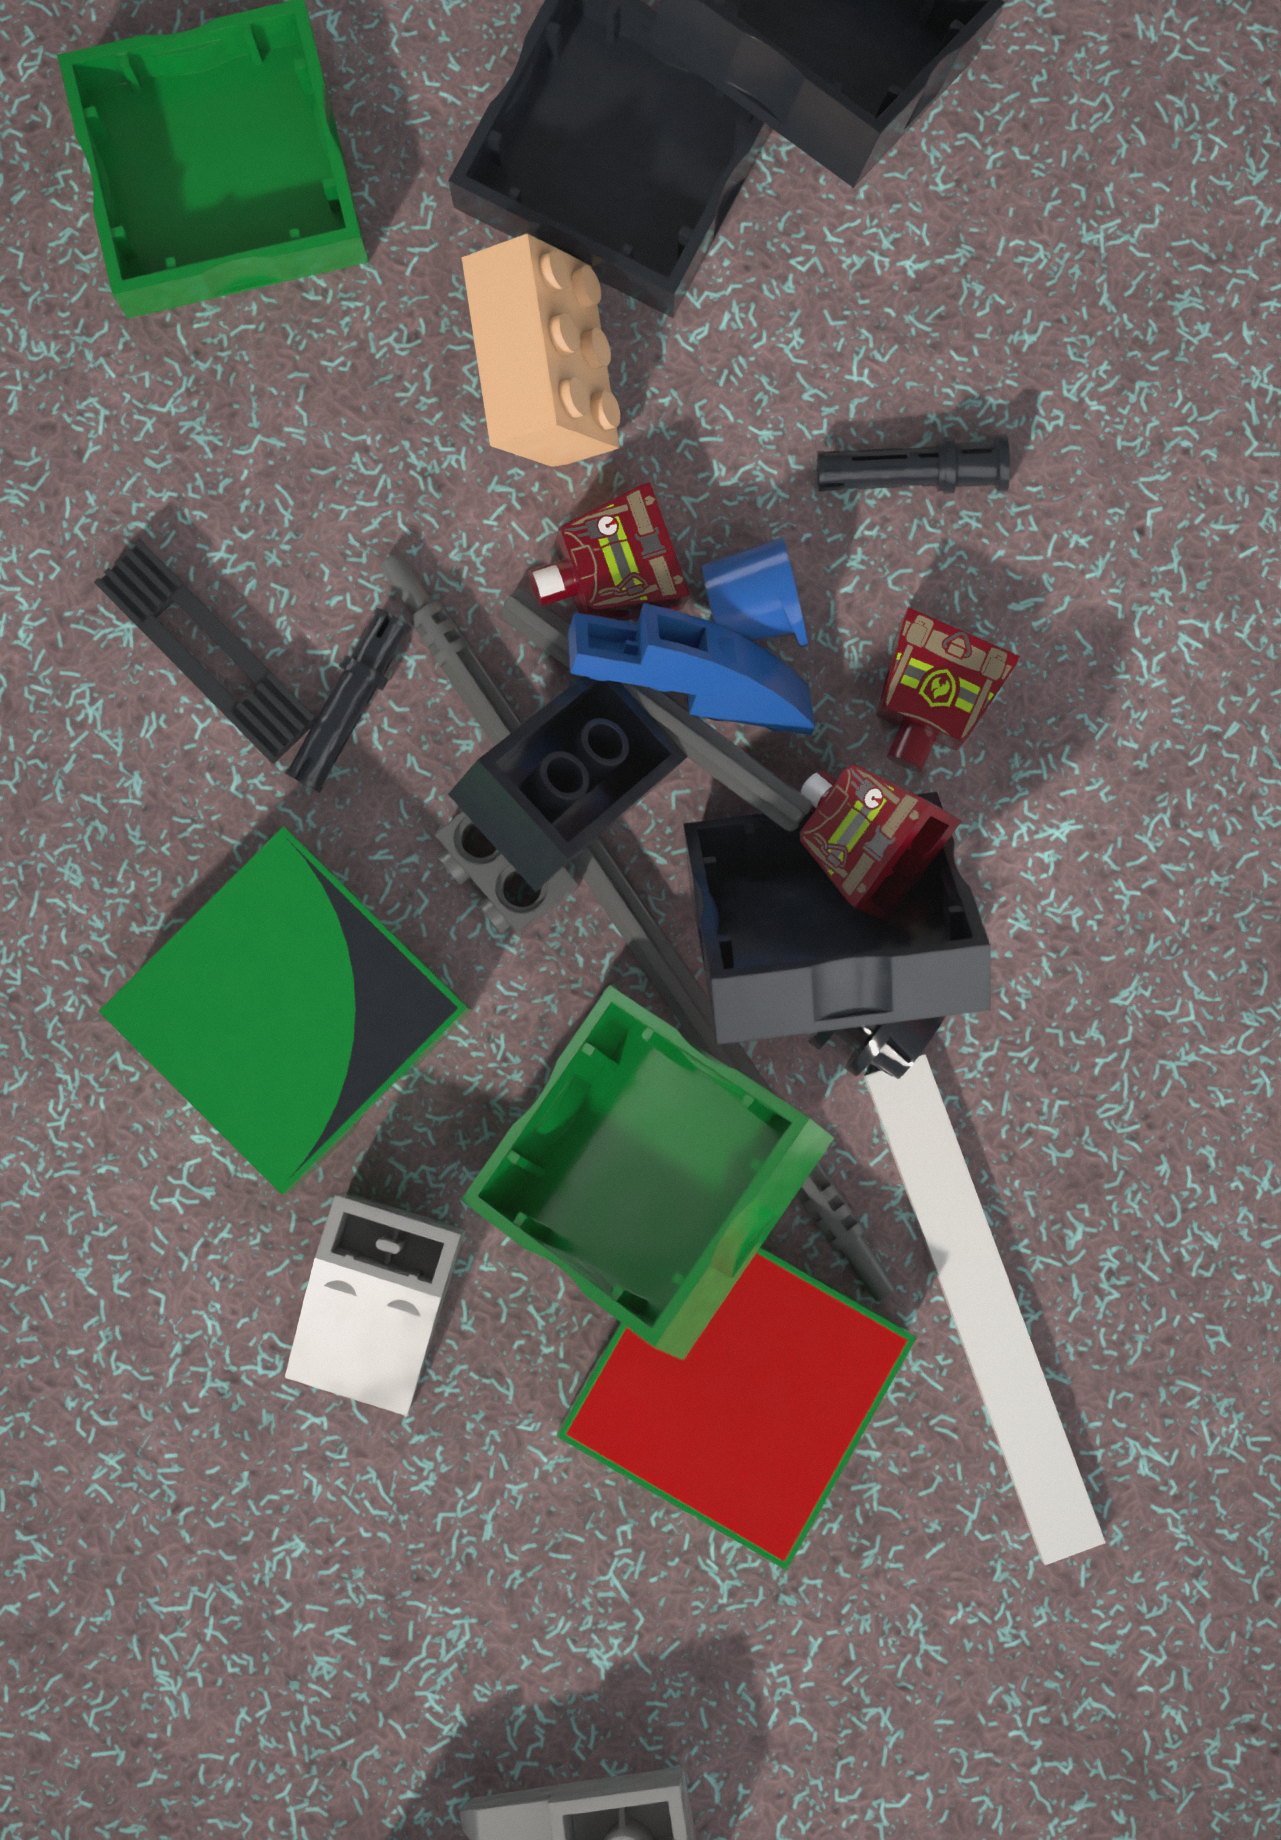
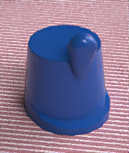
[701,537,808,647]

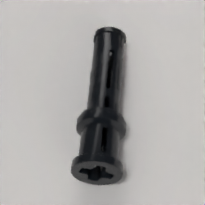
[817,434,1010,494]

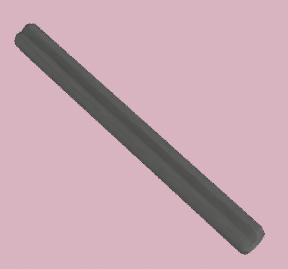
[501,589,813,833]

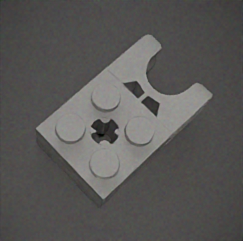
[459,1766,696,1840]

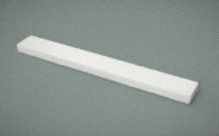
[864,1054,1106,1565]

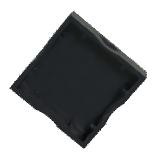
[448,0,772,318]
[648,0,1005,188]
[683,792,991,1045]

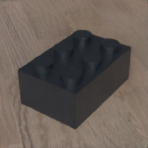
[448,676,687,892]

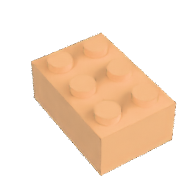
[462,233,620,467]

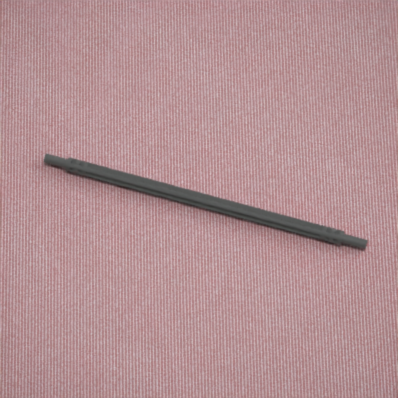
[380,552,897,1302]

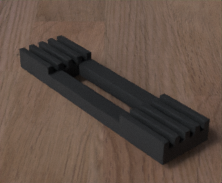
[94,539,316,764]

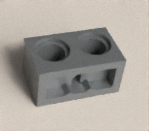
[435,811,578,937]

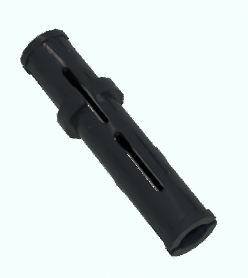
[284,608,412,793]

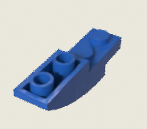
[568,603,815,735]

